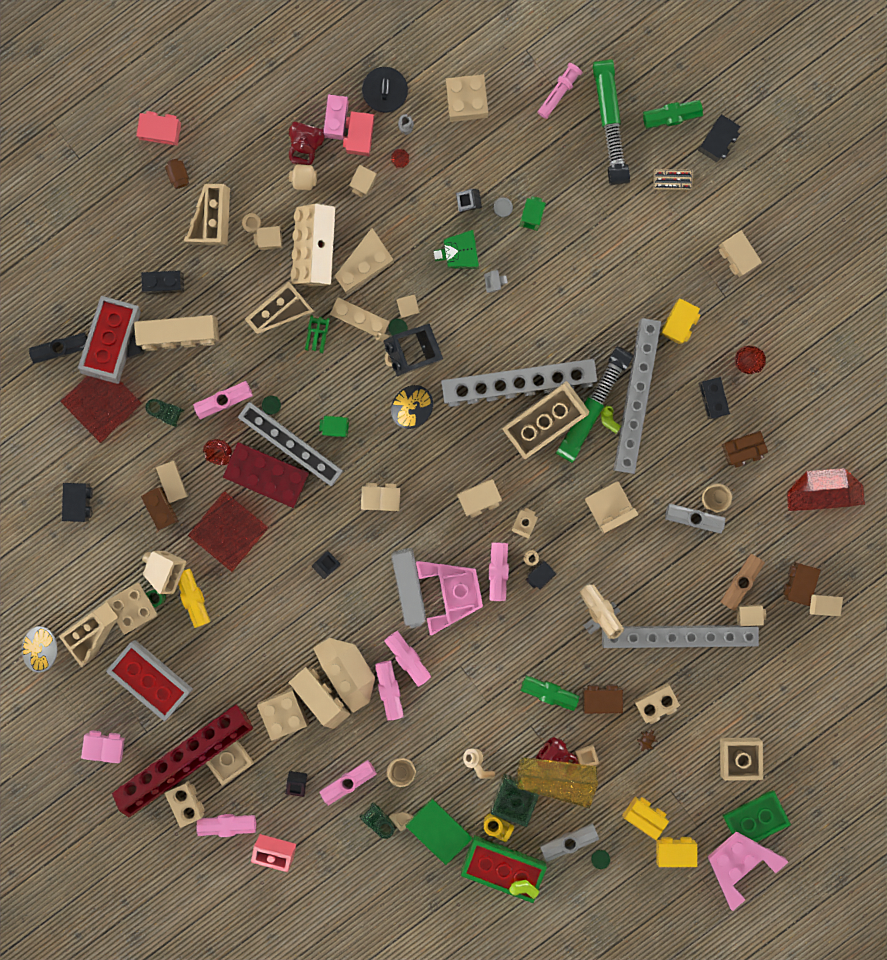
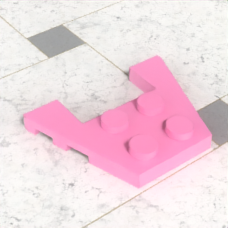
[416,561,483,635]
[708,832,788,911]

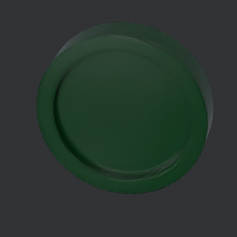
[389,319,408,336]
[262,395,281,415]
[591,849,610,869]

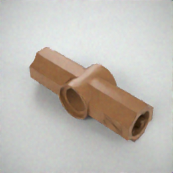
[720,553,765,611]

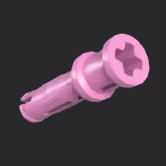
[537,63,583,119]

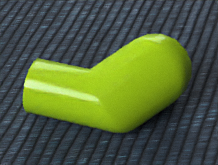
[601,406,621,434]
[509,880,540,899]

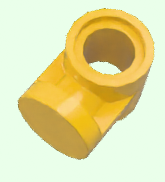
[483,813,514,843]

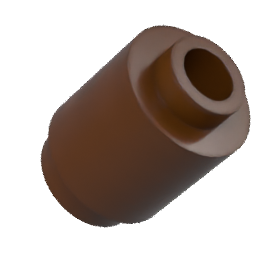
[165,159,189,189]

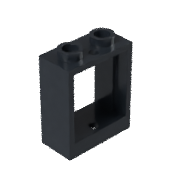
[383,323,443,377]

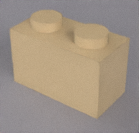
[719,230,762,277]

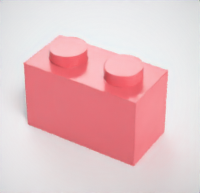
[136,111,181,146]
[343,111,375,156]
[251,834,297,872]

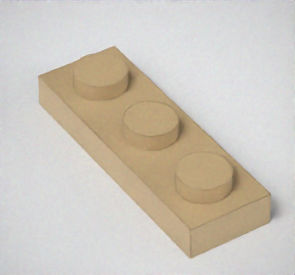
[330,298,390,336]

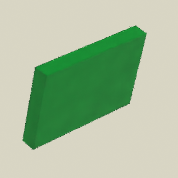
[722,790,791,842]
[405,798,473,865]

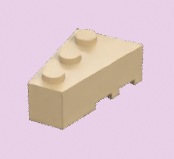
[59,602,118,667]

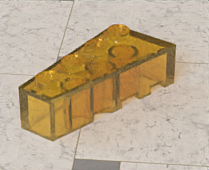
[517,757,598,809]

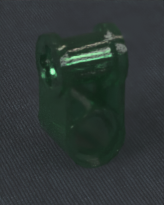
[145,399,184,427]
[359,802,395,839]

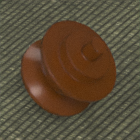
[637,730,658,751]

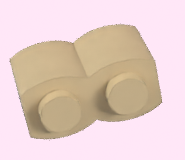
[361,483,400,511]

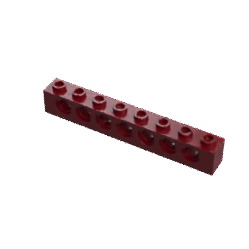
[112,704,254,817]

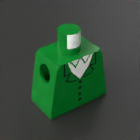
[433,230,479,269]

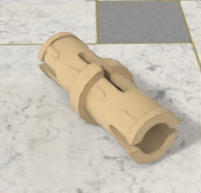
[524,550,539,566]

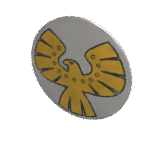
[22,626,57,673]

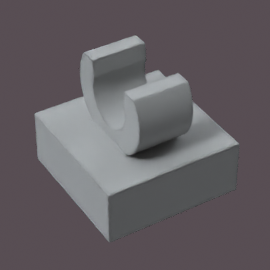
[484,270,508,293]

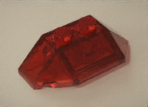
[787,468,865,511]

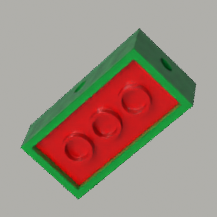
[461,835,547,903]

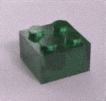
[490,773,541,827]

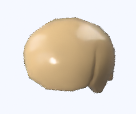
[702,483,733,513]
[387,757,416,787]

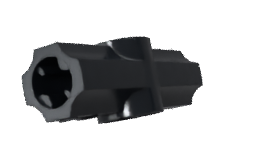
[29,332,88,364]

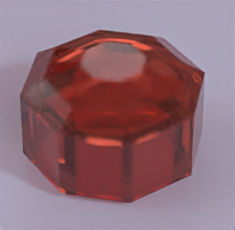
[391,149,409,169]

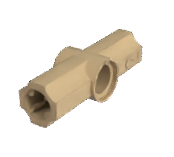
[580,584,624,639]

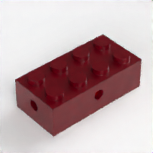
[222,442,310,508]

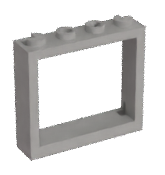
[391,547,426,628]

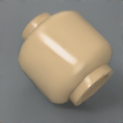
[289,164,317,191]

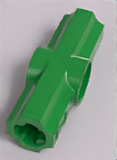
[643,100,703,129]
[520,675,580,711]

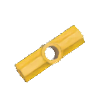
[178,568,211,628]

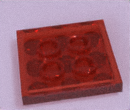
[60,375,143,443]
[188,491,269,572]

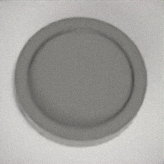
[494,198,513,217]

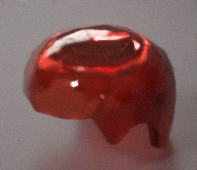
[735,345,766,375]
[203,439,232,465]

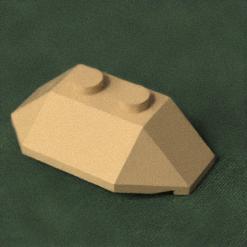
[313,638,375,713]

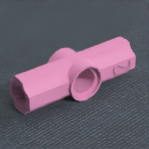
[193,381,253,420]
[489,543,509,601]
[384,630,431,687]
[375,660,404,721]
[319,760,377,806]
[197,814,256,837]

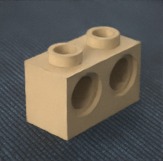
[633,683,680,724]
[165,780,205,828]

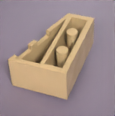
[183,184,230,246]
[335,228,394,294]
[245,281,314,334]
[289,667,351,729]

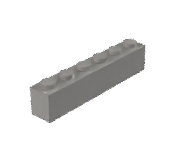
[238,402,344,486]

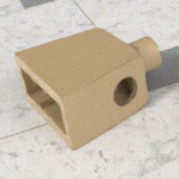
[142,551,187,594]

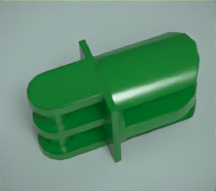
[305,315,330,354]

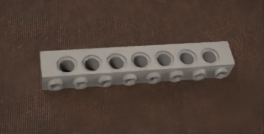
[613,318,661,474]
[441,359,597,407]
[602,625,759,648]

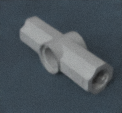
[665,503,725,534]
[540,823,599,862]

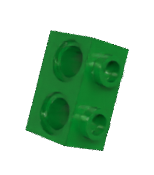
[519,196,546,231]
[319,416,349,438]

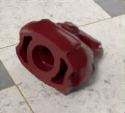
[288,121,325,165]
[535,737,579,779]

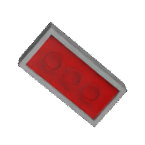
[78,296,141,384]
[106,640,193,722]

